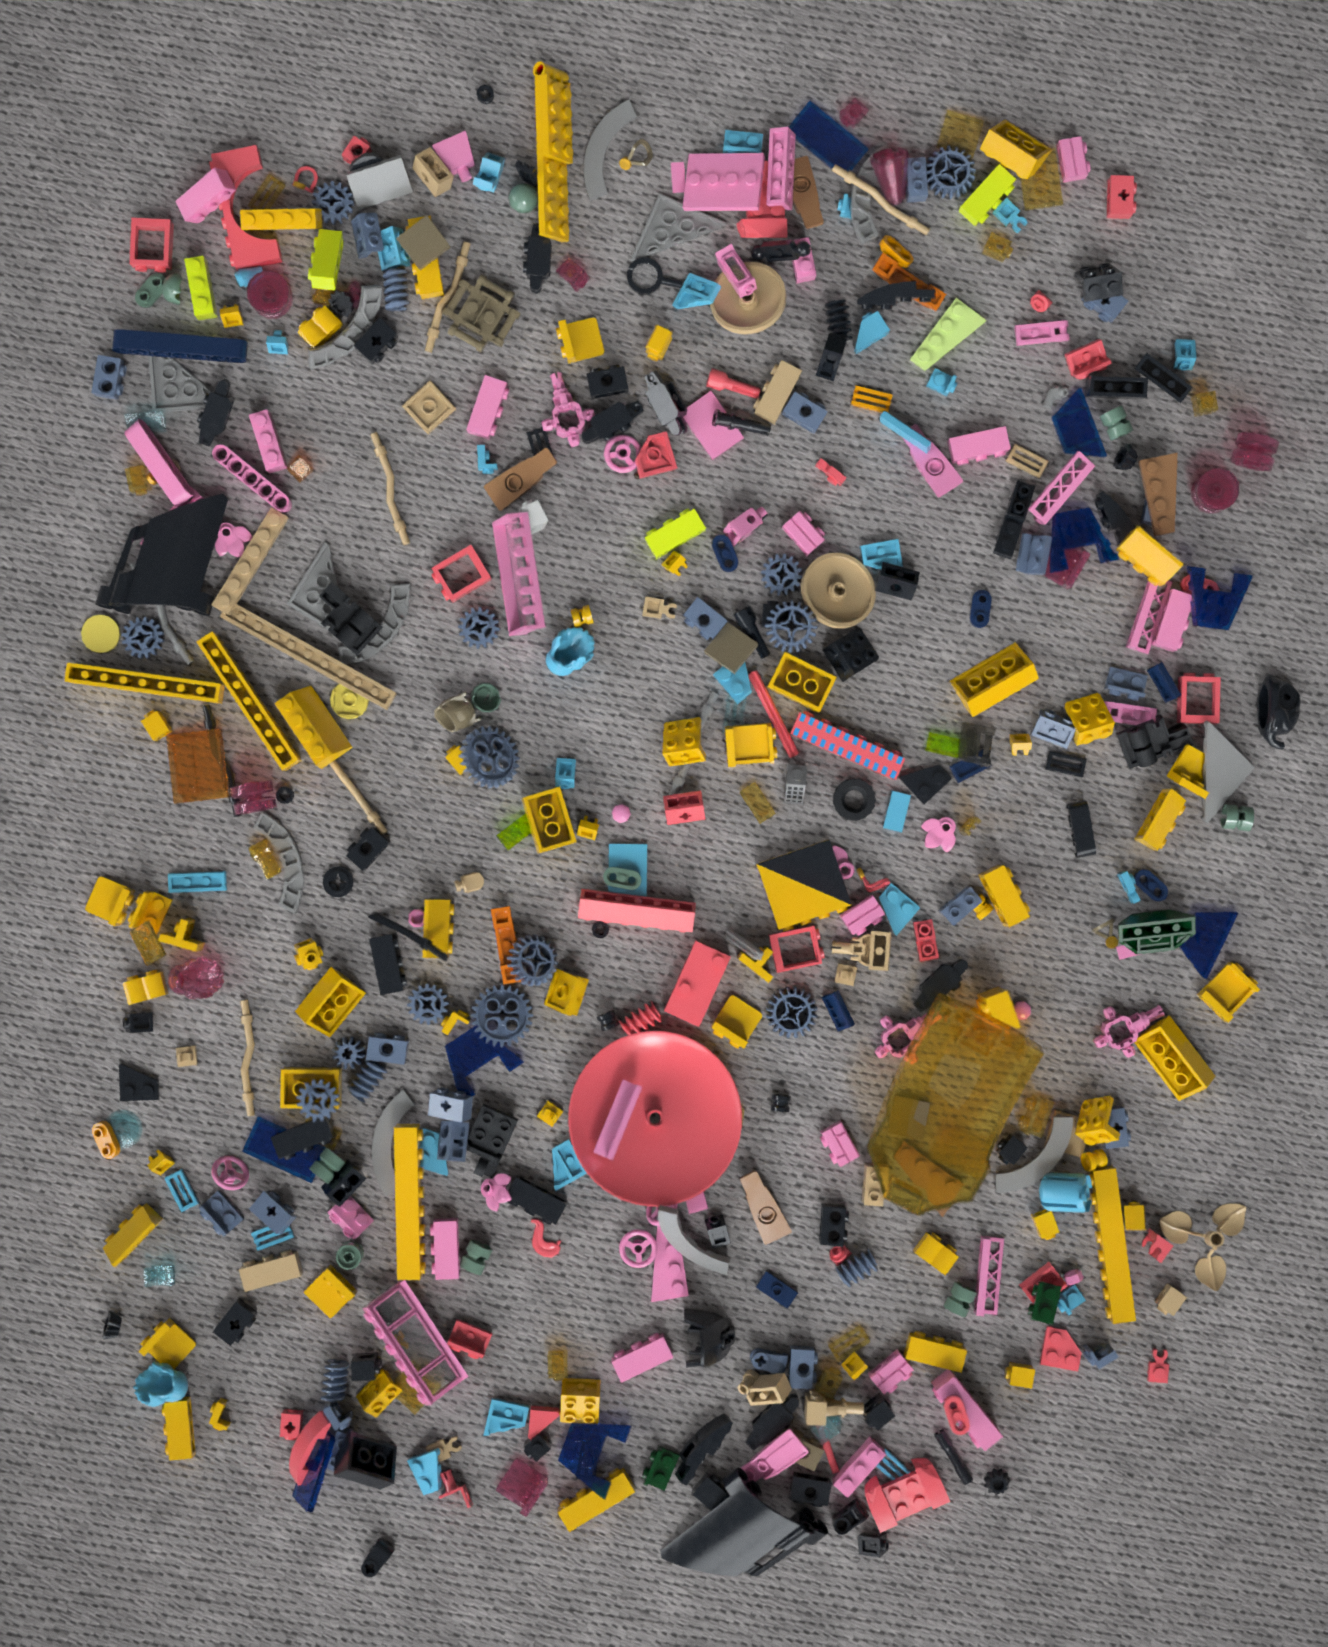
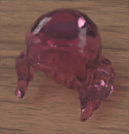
[168,956,224,999]

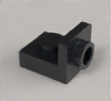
[123,1012,153,1033]
[705,1215,731,1249]
[858,1533,889,1558]

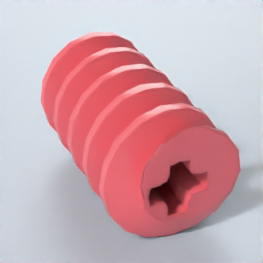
[619,1000,662,1036]

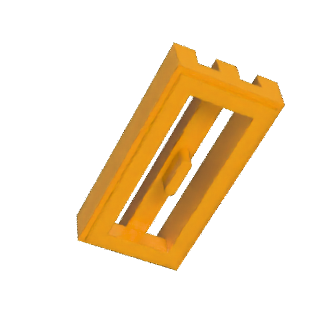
[851,386,893,413]

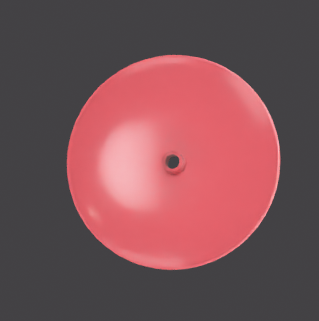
[568,1031,742,1207]

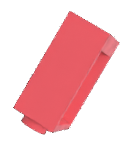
[129,218,174,273]
[431,545,492,603]
[1177,673,1221,724]
[768,925,825,973]

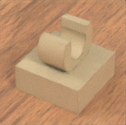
[834,963,857,986]
[176,1045,198,1067]

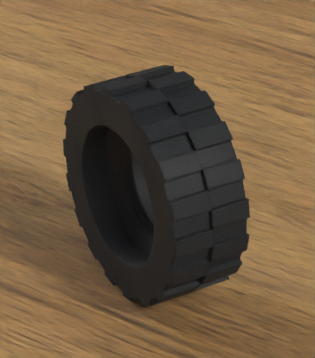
[833,779,876,821]

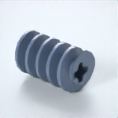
[383,268,409,311]
[347,1060,388,1103]
[835,1248,878,1287]
[321,1359,350,1402]

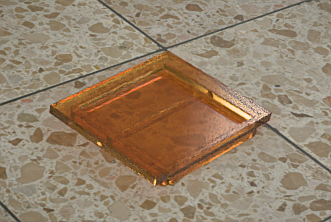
[166,729,229,804]

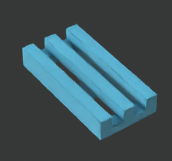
[164,1169,199,1212]
[251,1226,294,1251]
[876,1448,911,1480]

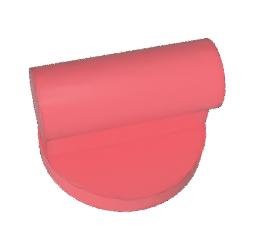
[1030,290,1053,312]
[829,1245,852,1266]

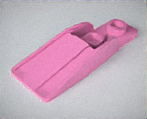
[902,424,963,498]
[741,1429,809,1482]

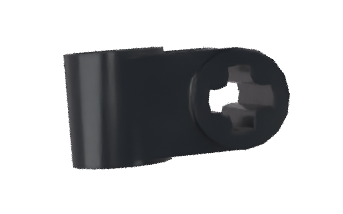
[832,1499,869,1535]
[361,1538,395,1578]

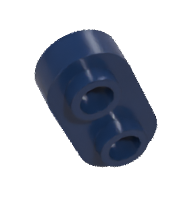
[712,535,738,573]
[969,590,992,628]
[1134,870,1168,902]

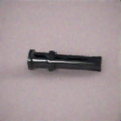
[712,409,771,436]

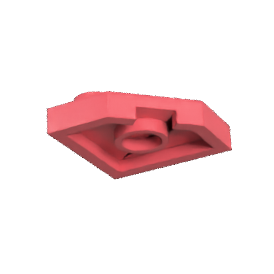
[635,431,677,479]
[1040,1326,1082,1372]

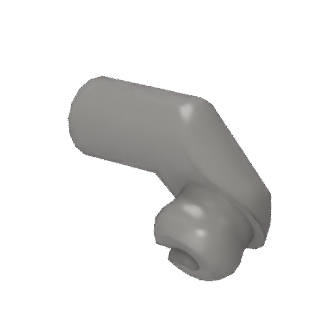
[1042,386,1069,409]

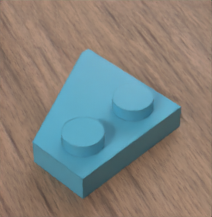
[860,539,903,570]
[420,1128,449,1176]
[552,1139,587,1191]

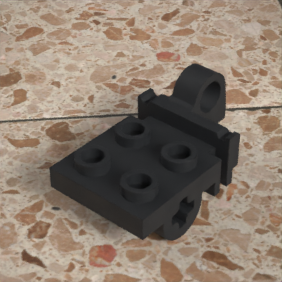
[319,582,383,656]
[1116,714,1194,769]
[466,1103,519,1178]

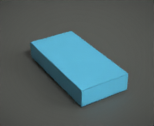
[883,791,911,832]

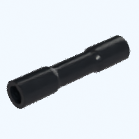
[934,1429,973,1485]

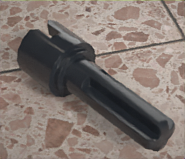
[733,606,770,659]

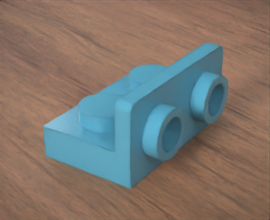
[723,130,763,153]
[378,226,411,271]

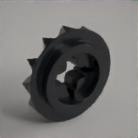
[323,867,354,898]

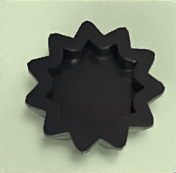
[328,290,355,318]
[1113,443,1138,470]
[102,1311,122,1339]
[984,1468,1011,1495]

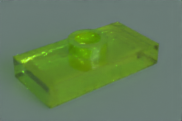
[925,732,967,759]
[496,813,531,851]

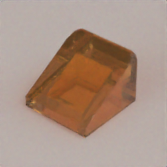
[287,455,314,483]

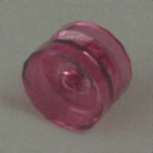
[247,271,293,319]
[1230,432,1279,471]
[1191,468,1239,514]
[230,780,277,815]

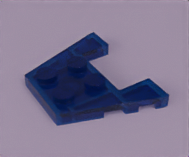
[1050,507,1119,574]
[1187,566,1253,630]
[445,1025,524,1096]
[558,1423,632,1500]

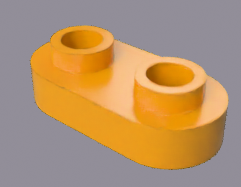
[879,235,914,268]
[92,1121,120,1159]

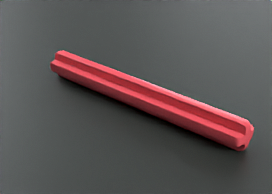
[748,670,799,758]

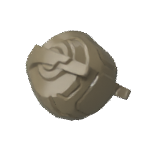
[434,691,481,733]

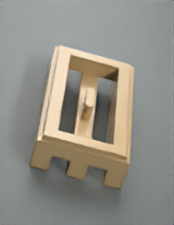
[1006,444,1049,478]

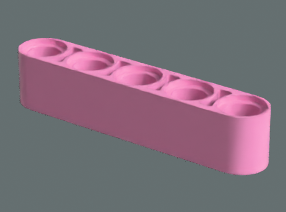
[124,419,194,507]
[212,445,292,513]

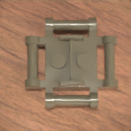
[442,274,521,353]

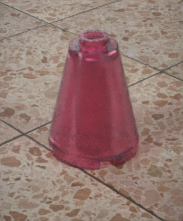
[870,148,909,205]

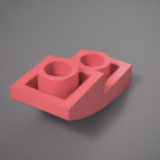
[913,919,939,962]

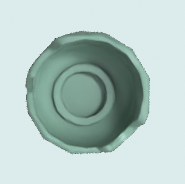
[508,183,538,213]
[162,273,182,305]
[471,683,501,712]

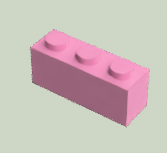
[175,168,236,223]
[466,375,510,440]
[249,409,288,474]
[947,426,1011,466]
[1152,589,1195,652]
[430,1218,460,1280]
[611,1333,674,1383]
[832,1436,886,1498]

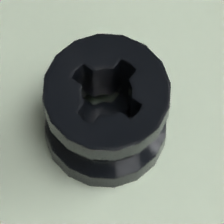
[596,1010,620,1031]
[770,1094,791,1112]

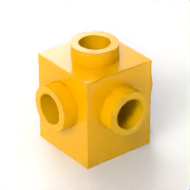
[294,938,323,970]

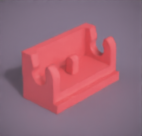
[1142,1228,1173,1263]

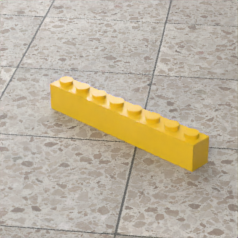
[197,631,302,771]
[64,662,225,704]
[394,1124,426,1280]
[1088,1166,1136,1324]

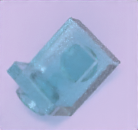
[143,1264,175,1287]
[810,1415,842,1445]

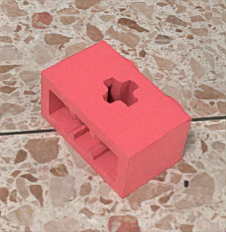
[1107,175,1137,219]
[663,791,705,825]

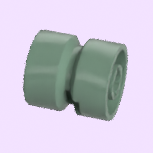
[1100,406,1134,441]
[1221,804,1254,831]
[309,1148,345,1184]
[459,1239,493,1275]
[336,1240,364,1270]
[943,1281,977,1317]

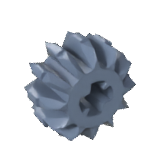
[332,1036,365,1069]

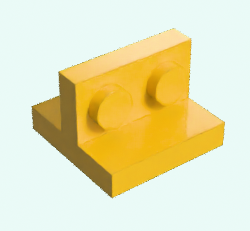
[158,918,205,952]
[737,946,773,983]
[544,969,589,1016]

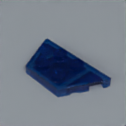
[1051,388,1107,458]
[1179,912,1239,980]

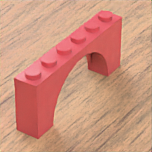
[209,145,283,271]

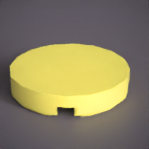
[81,615,121,653]
[330,684,369,719]

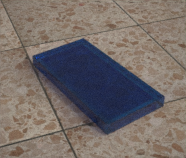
[788,101,869,179]
[242,1116,328,1183]
[292,1431,336,1513]

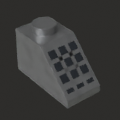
[784,765,807,805]

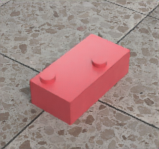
[664,940,731,1027]

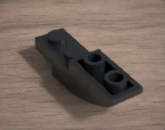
[857,281,936,310]
[993,480,1036,560]
[1094,492,1135,565]
[675,1414,733,1486]

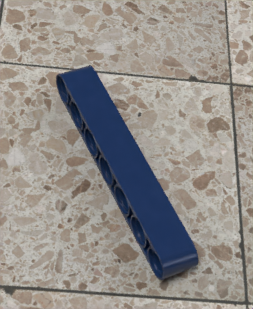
[112,329,248,363]

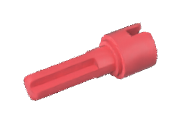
[706,368,760,399]

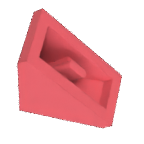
[528,1406,561,1440]

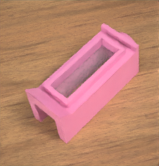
[715,244,757,298]

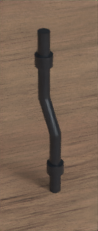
[203,705,242,817]

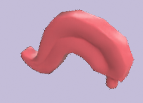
[531,1218,561,1258]

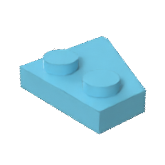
[672,273,721,309]
[713,662,752,704]
[878,883,920,936]
[483,1397,529,1436]
[407,1448,442,1495]

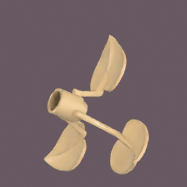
[1159,1203,1246,1291]

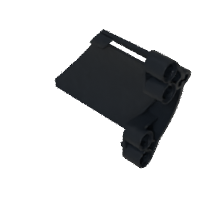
[95,494,228,616]
[660,1467,828,1576]

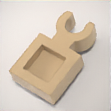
[642,597,677,619]
[425,1436,462,1463]

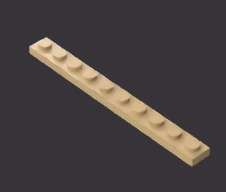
[220,604,397,710]

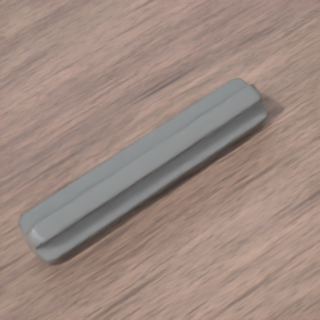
[725,929,764,960]

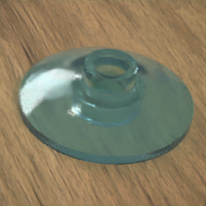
[106,1110,142,1148]

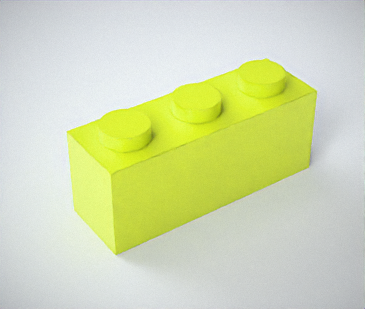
[959,164,1016,226]
[308,229,344,290]
[184,256,218,321]
[645,508,706,559]

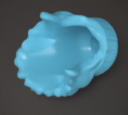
[545,627,595,676]
[133,1361,188,1407]

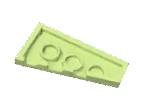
[910,298,987,371]

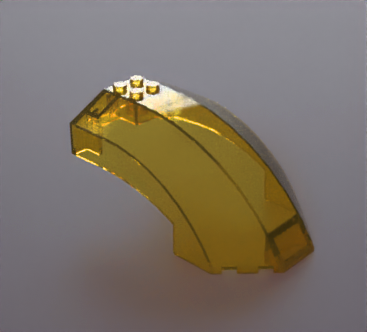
[867,993,1044,1216]

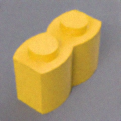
[298,306,343,348]
[645,325,673,362]
[123,969,169,1005]
[913,1232,959,1276]

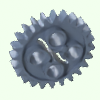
[459,726,520,789]
[471,984,533,1048]

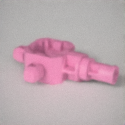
[541,372,595,447]
[1093,1005,1165,1058]
[874,1007,941,1064]

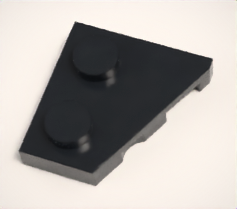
[899,765,952,805]
[119,1064,160,1101]

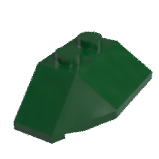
[1118,909,1196,954]

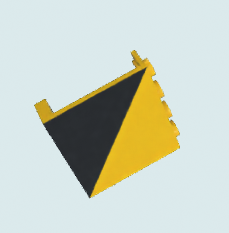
[756,839,852,932]

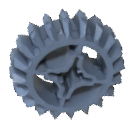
[926,145,976,199]
[765,600,817,653]
[507,934,559,987]
[766,987,818,1038]

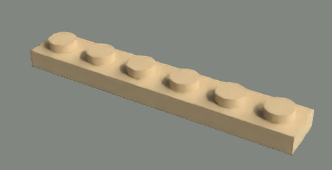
[212,507,289,616]

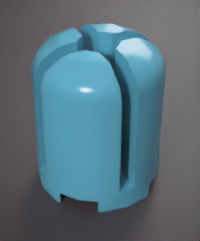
[1039,1172,1092,1213]

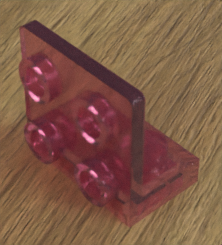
[1042,538,1091,590]
[496,1458,548,1517]

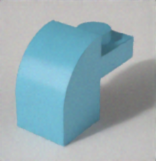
[473,152,505,193]

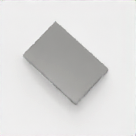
[346,155,413,210]

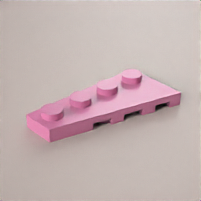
[651,1226,689,1302]

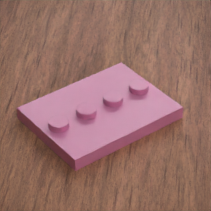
[683,153,765,211]

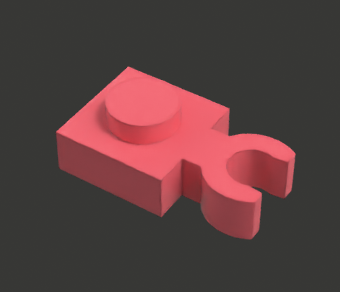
[815,458,847,486]
[1147,1348,1169,1383]

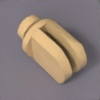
[454,872,484,893]

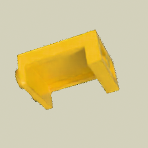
[725,723,777,767]
[1197,962,1260,1023]

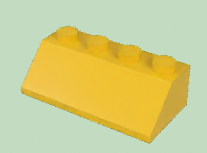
[950,642,1039,717]
[275,685,353,769]
[1134,1015,1216,1101]

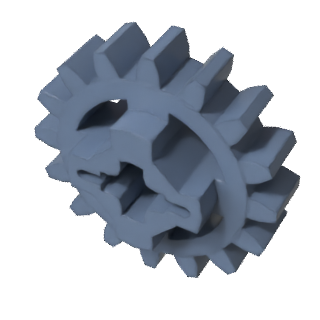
[312,181,354,225]
[761,554,803,596]
[458,607,500,649]
[121,617,165,659]
[407,983,449,1025]
[297,1079,340,1122]

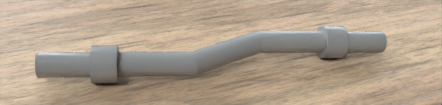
[130,561,194,665]
[669,692,718,795]

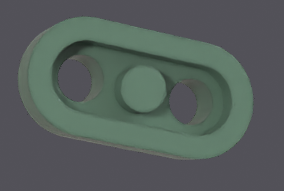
[135,273,165,308]
[603,867,641,890]

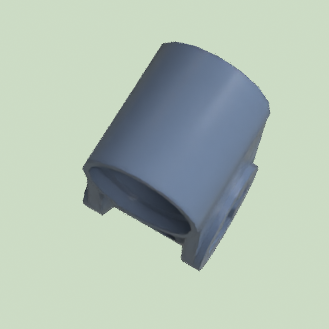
[750,1348,788,1374]

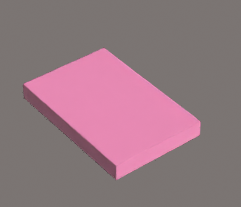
[683,391,744,460]

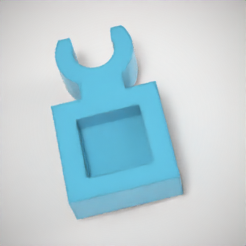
[992,198,1028,233]
[1117,871,1141,904]

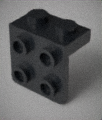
[1075,263,1123,302]
[822,627,879,682]

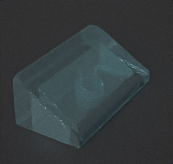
[124,411,167,433]

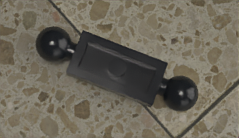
[751,239,811,262]

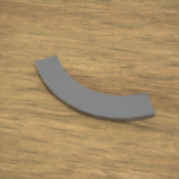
[584,100,637,202]
[850,144,896,245]
[308,284,382,369]
[338,584,411,665]
[253,811,304,914]
[372,1089,415,1197]
[995,1116,1073,1193]
[658,1205,730,1275]

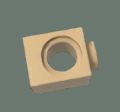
[1154,1283,1187,1316]

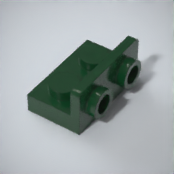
[1027,1281,1062,1325]
[641,1445,679,1491]

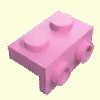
[327,1196,374,1240]

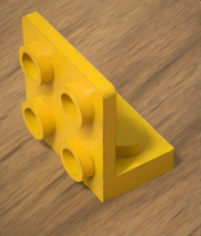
[662,717,706,767]
[1167,744,1209,799]
[128,891,173,935]
[304,1264,358,1318]
[560,1378,601,1424]

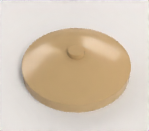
[710,262,786,334]
[801,553,876,629]

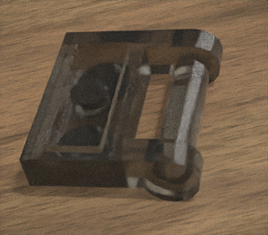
[957,722,996,767]

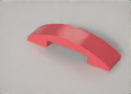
[289,1411,331,1485]

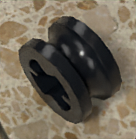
[477,85,494,104]
[276,787,294,804]
[592,921,609,938]

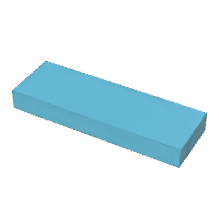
[880,411,931,454]
[168,871,227,893]

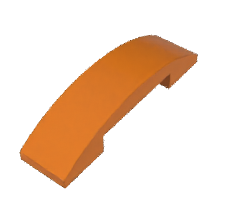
[872,253,946,311]
[491,906,521,985]

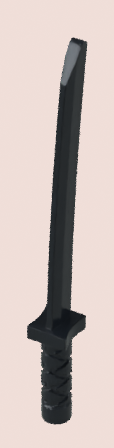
[368,914,449,962]

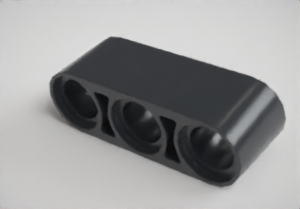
[1066,800,1096,858]

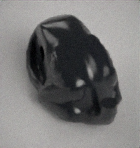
[1257,674,1301,750]

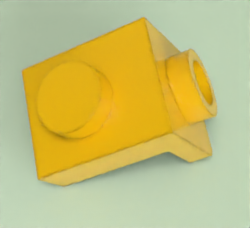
[441,1010,470,1035]
[208,1398,231,1431]

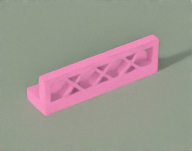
[766,127,796,210]
[1028,451,1095,525]
[1126,580,1172,654]
[593,1080,642,1160]
[974,1236,1004,1316]

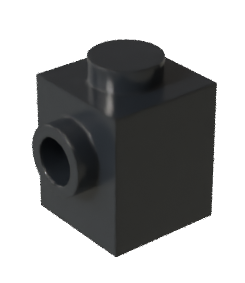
[996,1134,1028,1166]
[524,1432,552,1462]

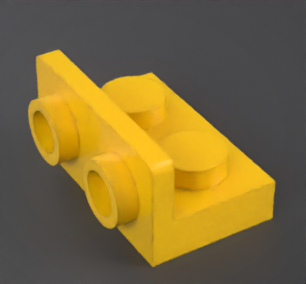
[356,1368,402,1417]

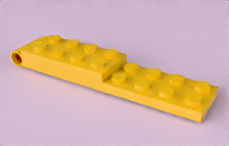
[533,61,573,242]

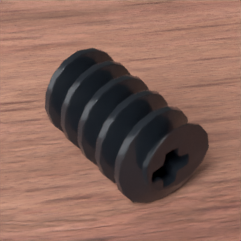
[825,300,853,341]

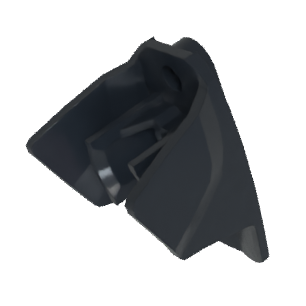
[684,1308,735,1368]

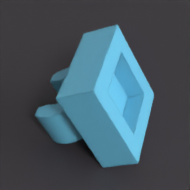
[266,330,288,354]

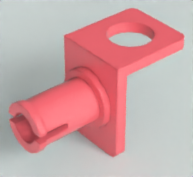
[439,1469,473,1508]

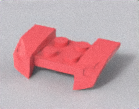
[736,161,788,238]
[864,1458,950,1533]

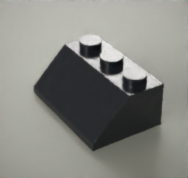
[333,1431,397,1489]

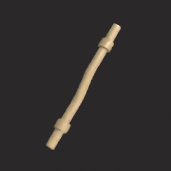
[831,164,930,235]
[425,242,471,353]
[370,432,410,545]
[330,760,388,835]
[240,1000,255,1116]

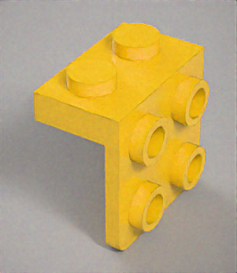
[556,318,604,364]
[1064,693,1115,746]
[85,876,135,926]
[711,995,762,1049]
[1075,1096,1120,1145]
[138,1318,196,1370]

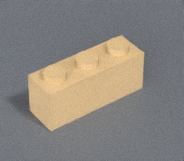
[753,360,802,425]
[239,1249,303,1292]

